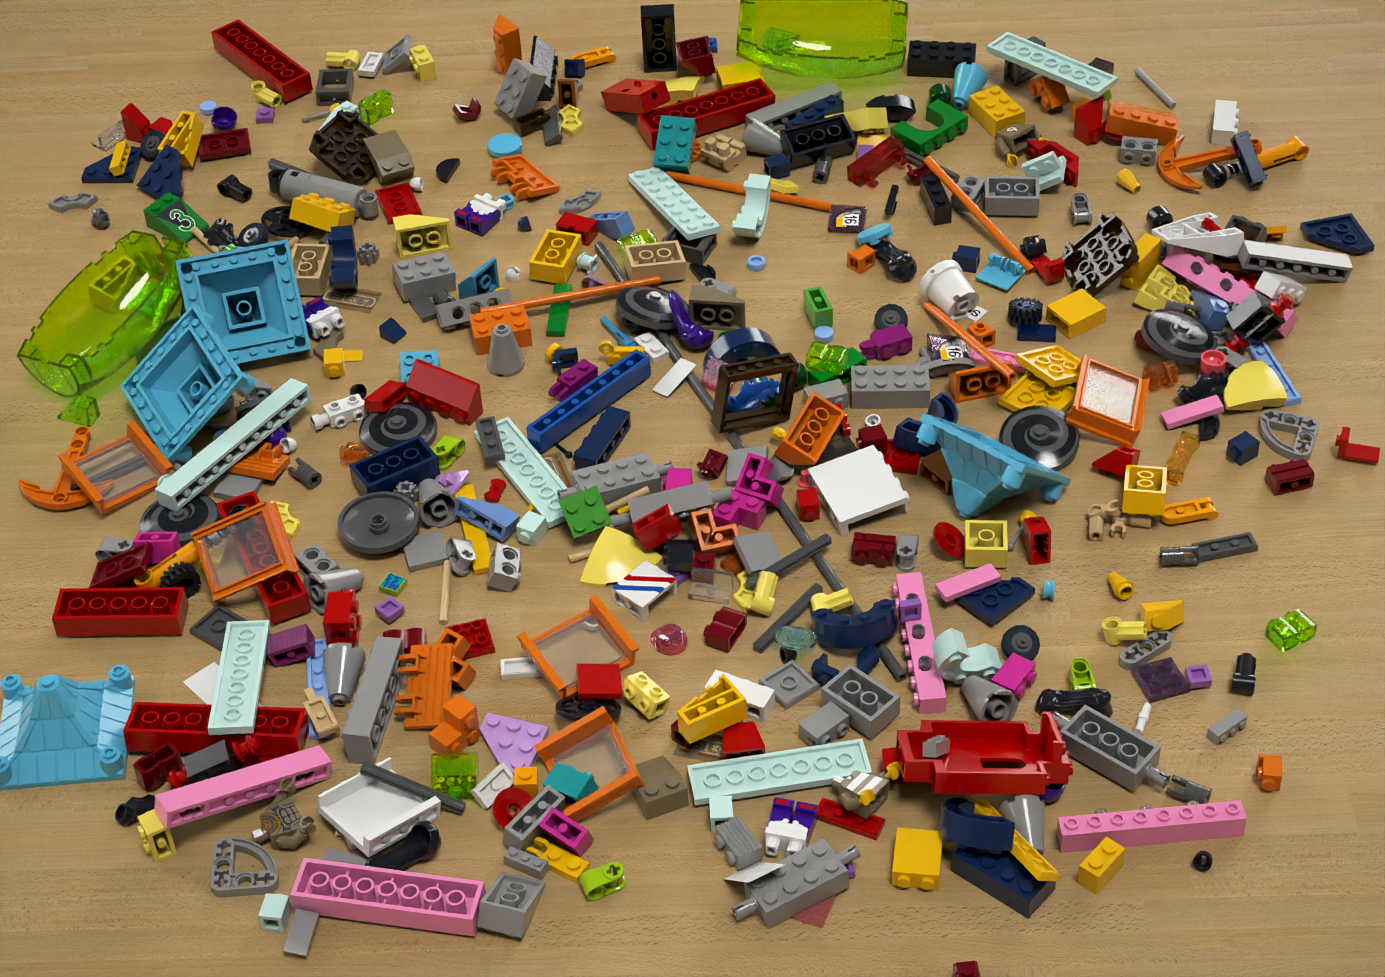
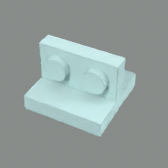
[1021,151,1067,191]

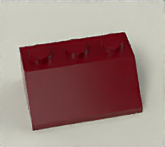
[676,36,716,77]

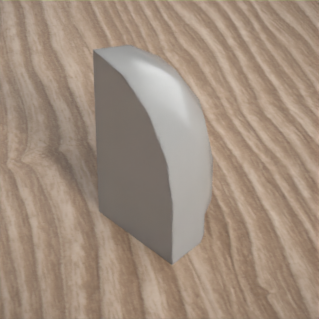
[769,455,794,482]

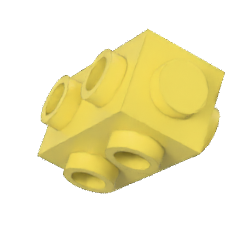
[622,671,671,720]

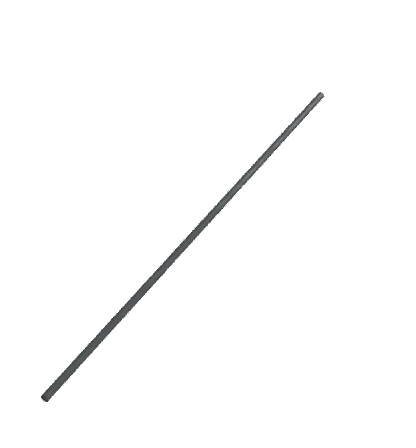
[595,242,907,682]

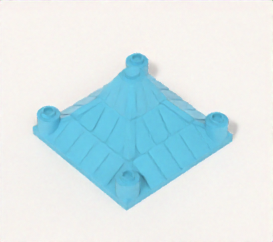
[175,239,311,364]
[120,303,255,464]
[916,413,1071,519]
[0,665,135,791]

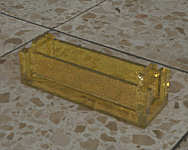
[1164,431,1200,487]

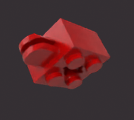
[323,588,362,648]

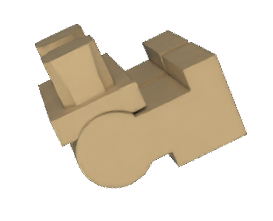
[700,134,747,171]

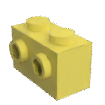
[408,45,437,82]
[136,809,177,863]

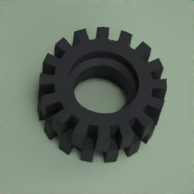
[160,562,201,599]

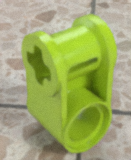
[432,434,466,470]
[1069,658,1097,690]
[579,861,626,901]

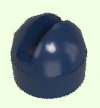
[518,216,532,231]

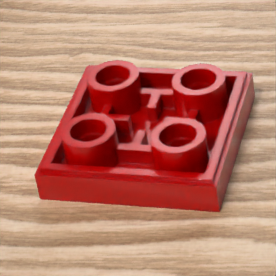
[445,618,496,660]
[576,664,623,700]

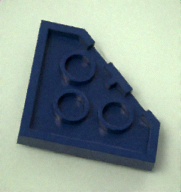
[136,144,184,199]
[81,146,143,184]
[1300,213,1375,255]
[954,577,1035,626]

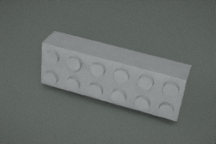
[341,636,407,765]

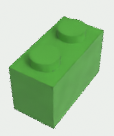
[803,286,833,329]

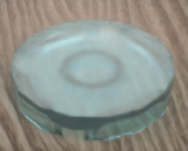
[774,626,817,650]

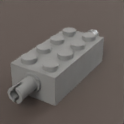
[557,452,674,506]
[611,481,733,528]
[1052,705,1171,792]
[731,838,860,929]

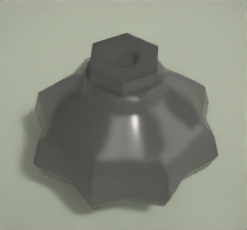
[91,208,111,228]

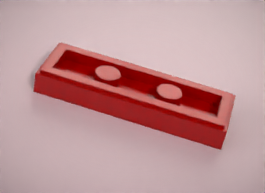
[817,797,885,840]

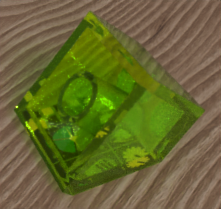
[431,752,479,800]

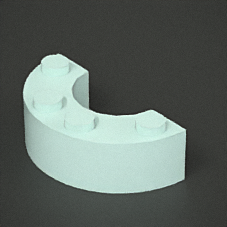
[732,173,771,238]
[932,628,1002,684]

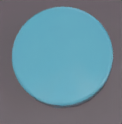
[488,133,522,158]
[856,223,893,246]

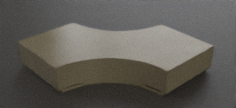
[313,327,344,362]

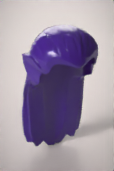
[668,290,714,349]

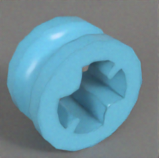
[498,194,514,210]
[1043,580,1055,600]

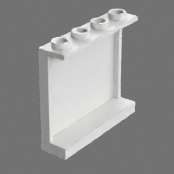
[808,445,910,536]
[318,757,441,857]

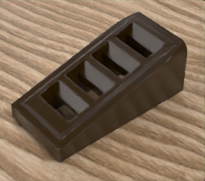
[513,108,551,137]

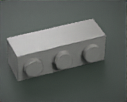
[1206,708,1247,746]
[922,735,950,758]
[503,846,549,880]

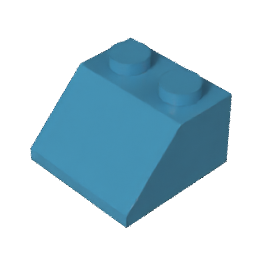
[458,257,500,306]

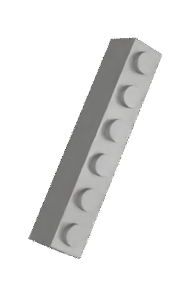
[745,81,842,131]
[1237,240,1353,283]

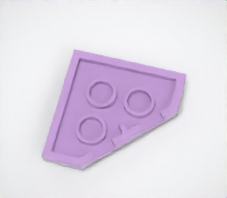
[480,713,549,775]

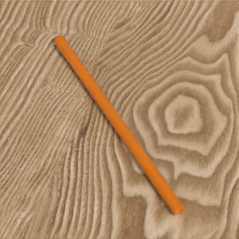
[924,156,1035,274]
[666,170,833,212]
[479,275,661,313]
[924,301,1017,381]

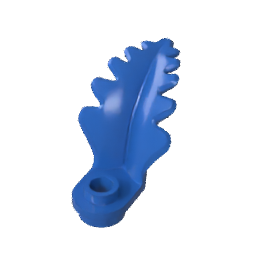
[726,376,780,414]

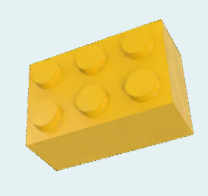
[968,86,1025,138]
[289,193,356,232]
[529,229,583,284]
[1122,465,1167,517]

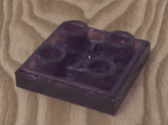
[1131,657,1190,704]

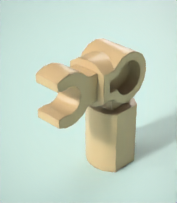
[1087,499,1121,541]
[1110,507,1152,538]

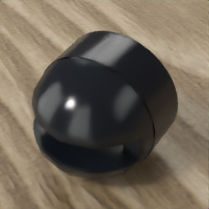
[349,384,367,399]
[779,646,797,664]
[1193,851,1213,871]

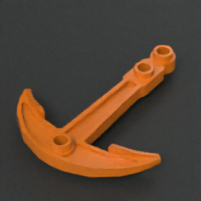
[1158,136,1262,189]
[18,426,114,510]

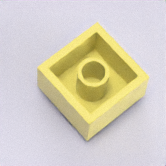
[964,520,1008,568]

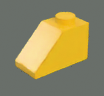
[1141,600,1184,632]

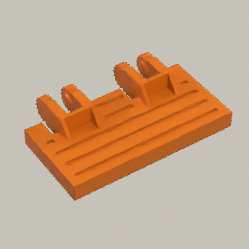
[490,154,560,199]
[225,442,290,481]
[394,643,455,730]

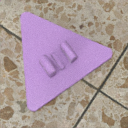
[581,275,608,288]
[436,470,470,495]

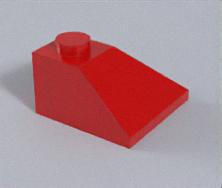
[1073,96,1104,146]

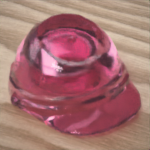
[650,624,688,656]

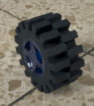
[1008,297,1043,325]

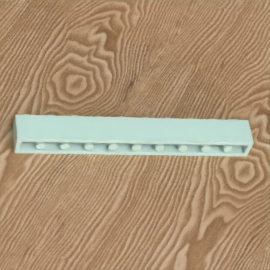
[155,378,312,512]

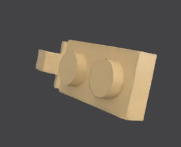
[303,687,340,739]

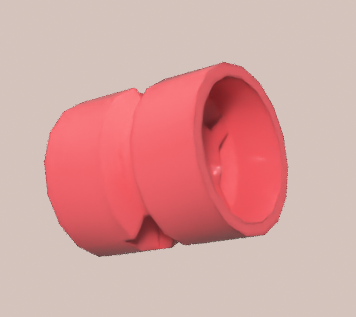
[1198,350,1226,378]

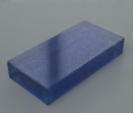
[1017,323,1056,342]

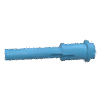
[600,316,639,346]

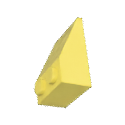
[824,107,888,134]
[393,214,453,259]

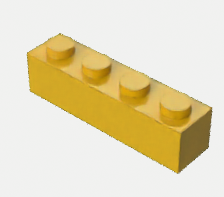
[109,140,131,177]

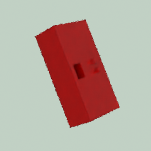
[601,78,671,114]

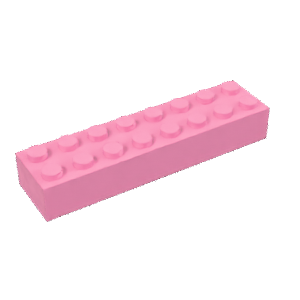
[290,858,486,937]

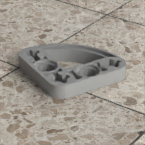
[1259,409,1319,461]
[210,837,279,898]

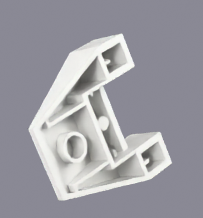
[1151,212,1244,258]

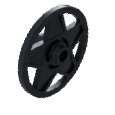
[261,206,314,238]
[555,695,621,722]

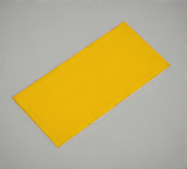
[343,350,363,361]

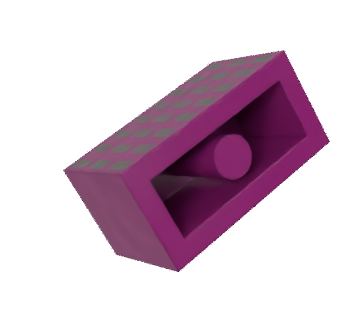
[267,624,315,668]

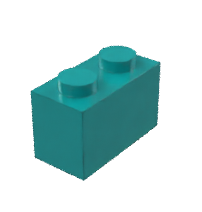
[542,762,599,805]

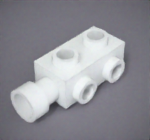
[310,394,368,431]

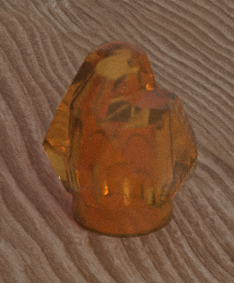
[340,441,369,465]

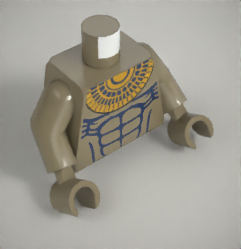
[251,778,316,850]

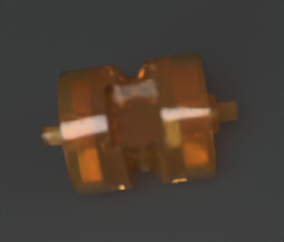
[1142,360,1179,390]

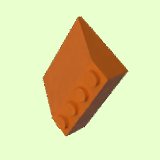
[1105,99,1179,145]

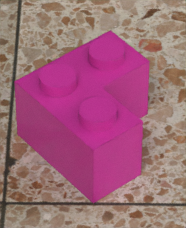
[734,452,784,507]
[712,489,766,531]

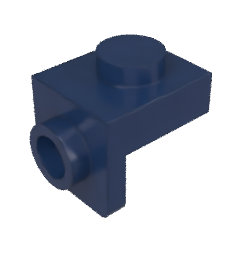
[551,347,578,376]
[811,653,840,686]

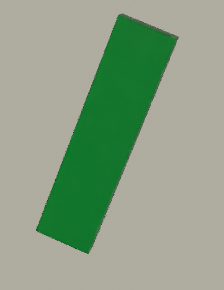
[546,284,573,337]

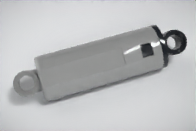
[268,168,379,217]

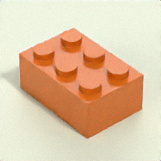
[469,305,533,356]

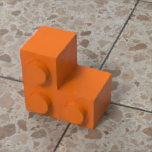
[1029,75,1070,111]
[687,508,739,555]
[436,627,477,690]
[428,694,481,761]

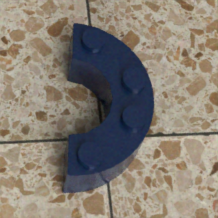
[328,225,358,291]
[703,327,780,380]
[892,392,959,453]
[811,599,898,649]
[939,797,1015,854]

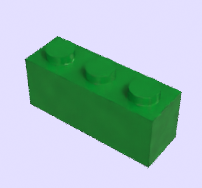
[807,347,867,386]

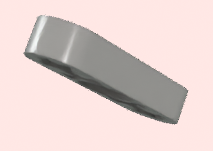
[1120,630,1172,670]

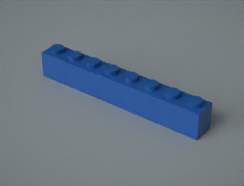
[526,349,651,453]

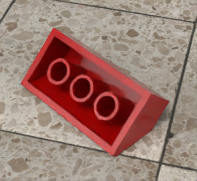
[406,359,483,426]

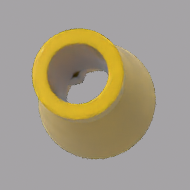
[1116,169,1141,194]
[1107,572,1134,600]

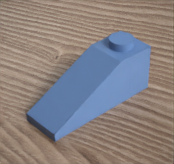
[588,211,636,240]
[1191,290,1230,331]
[454,496,520,542]

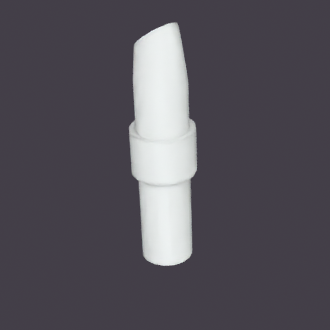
[1134,702,1151,735]

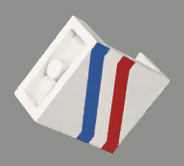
[612,561,677,622]

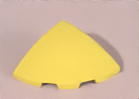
[665,76,705,105]
[1133,264,1194,315]
[1223,360,1288,411]
[580,526,663,587]

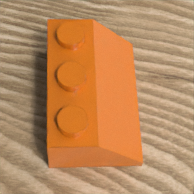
[493,14,522,76]
[948,361,1013,403]

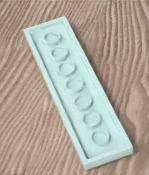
[986,32,1118,98]
[628,167,721,241]
[474,417,567,528]
[208,620,271,735]
[687,738,872,806]

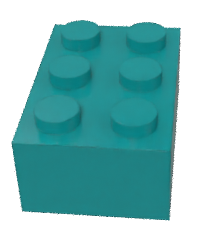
[653,115,697,175]

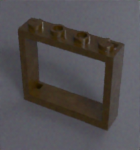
[711,352,799,433]

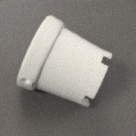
[919,260,980,321]

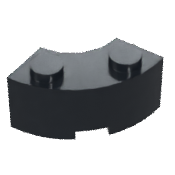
[866,94,916,122]
[663,539,694,572]

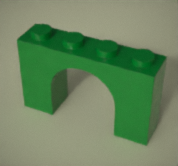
[890,99,968,157]

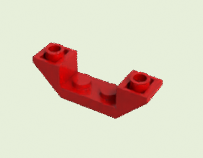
[1026,140,1079,187]

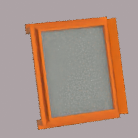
[1065,355,1150,448]
[58,421,173,516]
[190,501,300,605]
[517,594,639,699]
[534,706,644,823]

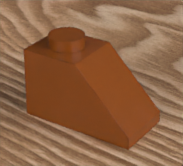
[557,79,579,109]
[920,450,951,496]

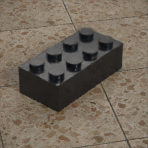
[640,4,677,73]
[907,40,976,78]

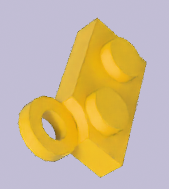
[599,341,645,366]

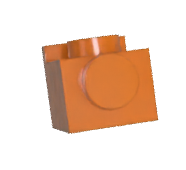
[847,244,876,275]
[967,320,996,348]
[1256,754,1282,791]

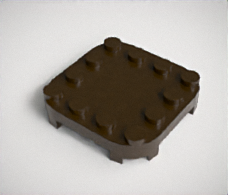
[309,110,378,185]
[1060,213,1139,298]

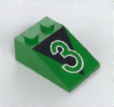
[143,192,209,245]

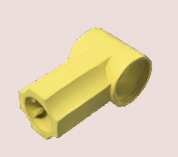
[326,50,361,71]
[251,81,282,108]
[748,571,778,616]
[810,588,854,612]
[1102,617,1147,645]

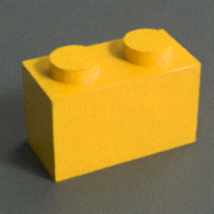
[1077,837,1126,895]

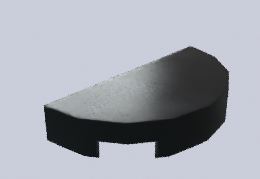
[436,158,460,183]
[885,184,899,216]
[689,263,716,285]
[1199,416,1220,441]

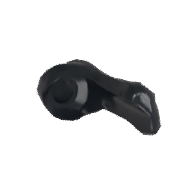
[871,240,917,280]
[1035,688,1113,718]
[365,821,441,871]

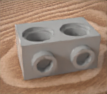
[1119,136,1158,166]
[951,175,985,213]
[294,543,340,577]
[487,543,522,592]

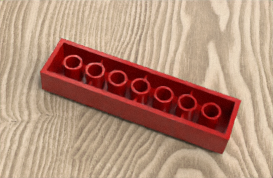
[211,19,313,103]
[637,78,775,149]
[216,490,311,624]
[123,702,309,757]

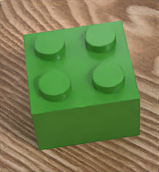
[559,485,612,540]

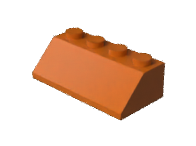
[774,391,846,465]

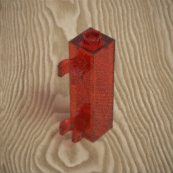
[847,136,908,187]

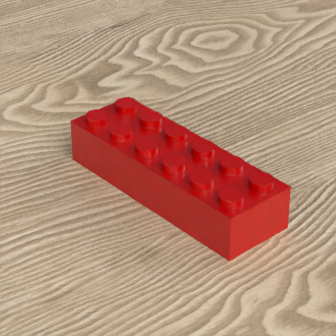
[52,587,188,636]

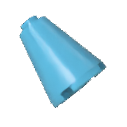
[951,62,987,109]

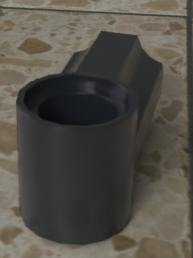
[217,174,253,202]
[1231,653,1256,695]

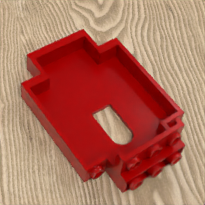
[896,712,1073,795]

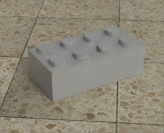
[851,365,930,409]

